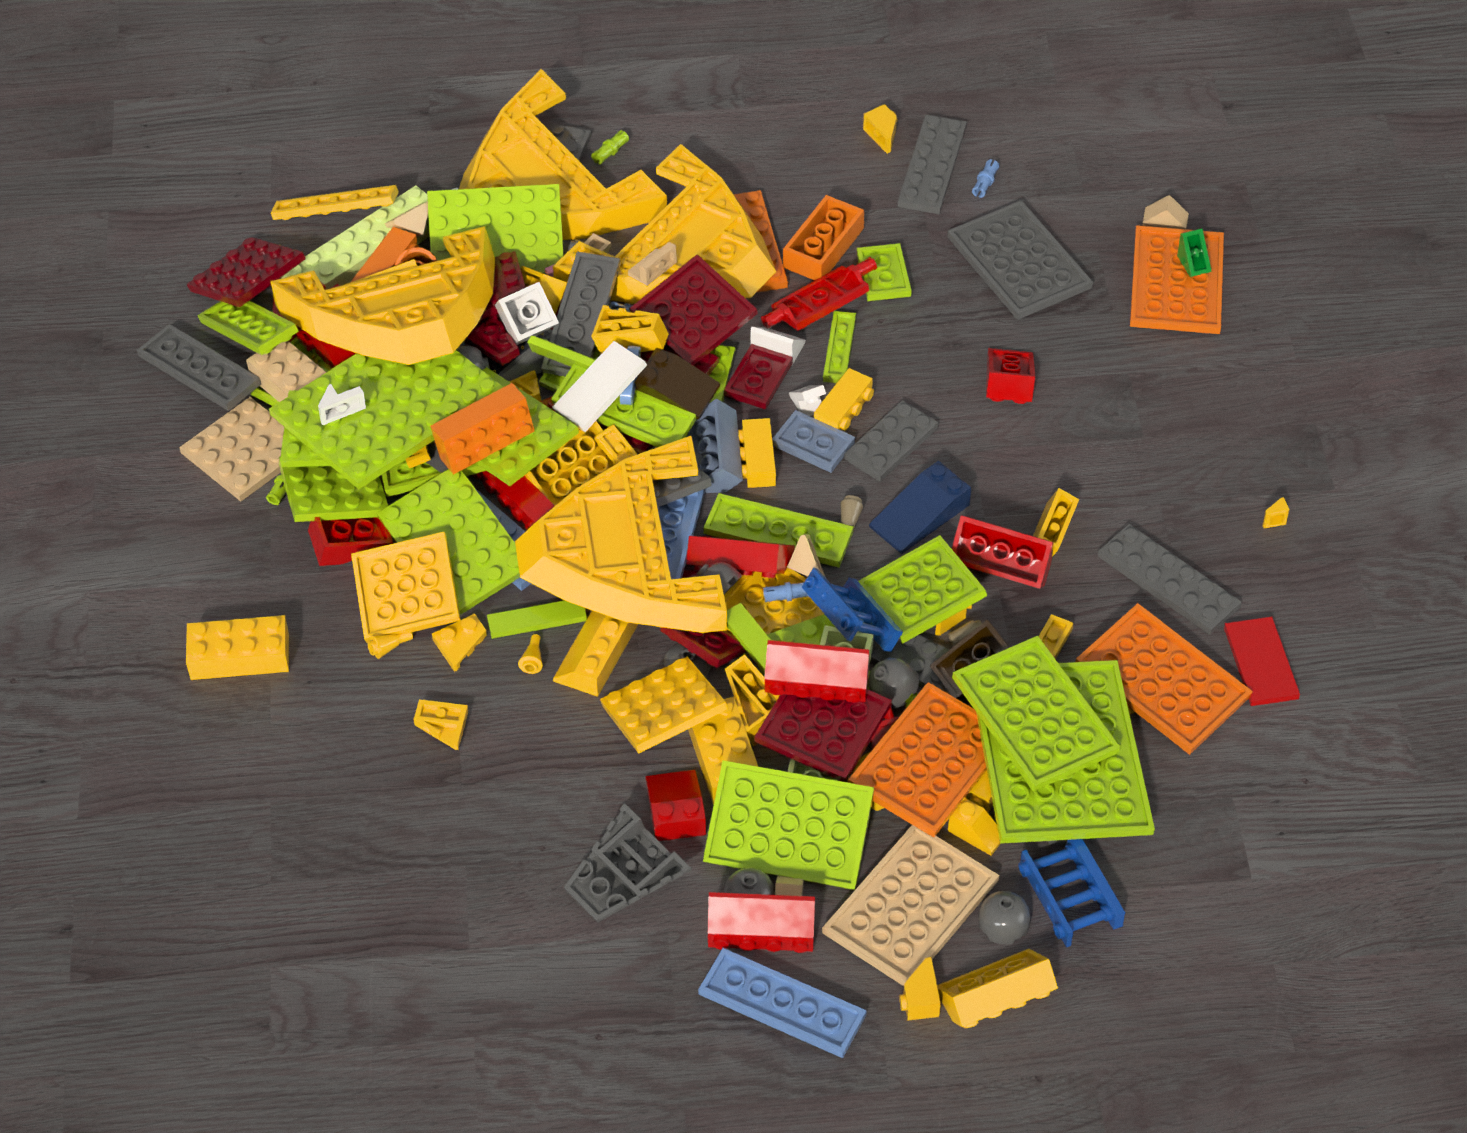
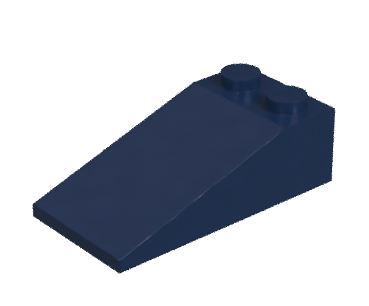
[869,461,971,554]

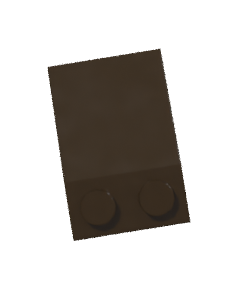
[635,348,720,420]
[930,620,1010,700]

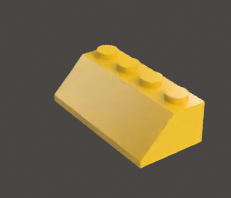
[553,611,638,697]
[937,949,1058,1028]

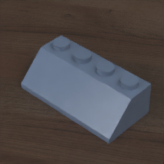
[686,398,743,493]

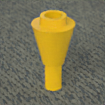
[368,633,413,659]
[518,634,543,674]

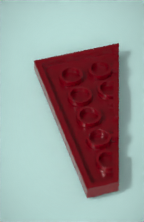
[464,315,520,366]

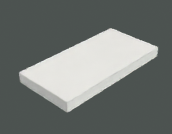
[552,341,647,432]

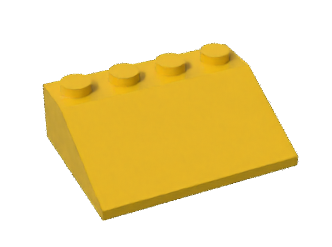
[524,421,614,506]

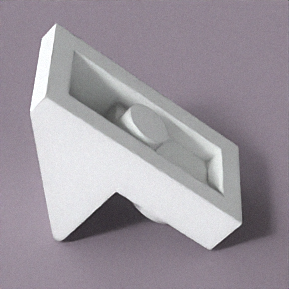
[318,384,366,425]
[789,385,826,416]

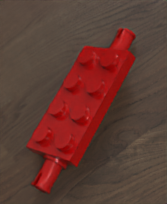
[761,257,877,331]

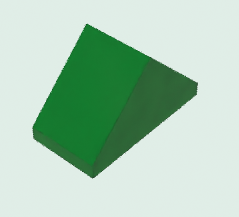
[1177,228,1212,277]

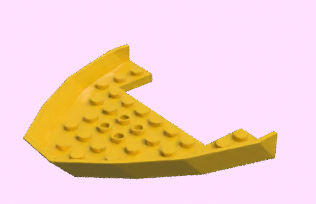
[459,69,667,240]
[552,144,776,304]
[270,226,495,365]
[515,436,727,633]

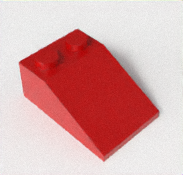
[986,348,1035,404]
[308,517,393,566]
[645,770,706,841]

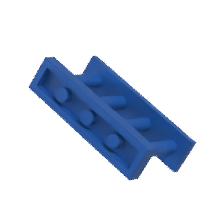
[802,567,903,652]
[1018,839,1125,947]

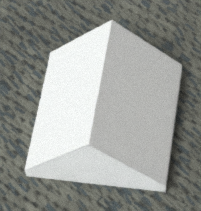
[751,326,806,366]

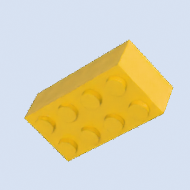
[186,615,289,680]
[688,697,758,805]

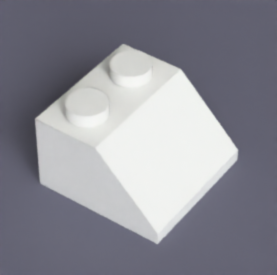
[495,282,559,345]

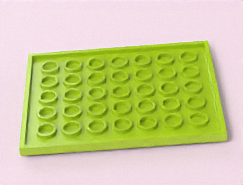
[269,350,503,489]
[976,660,1155,843]

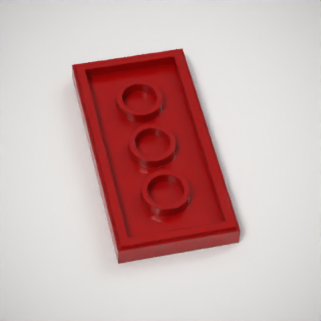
[1224,617,1300,706]

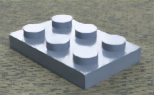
[772,410,855,473]

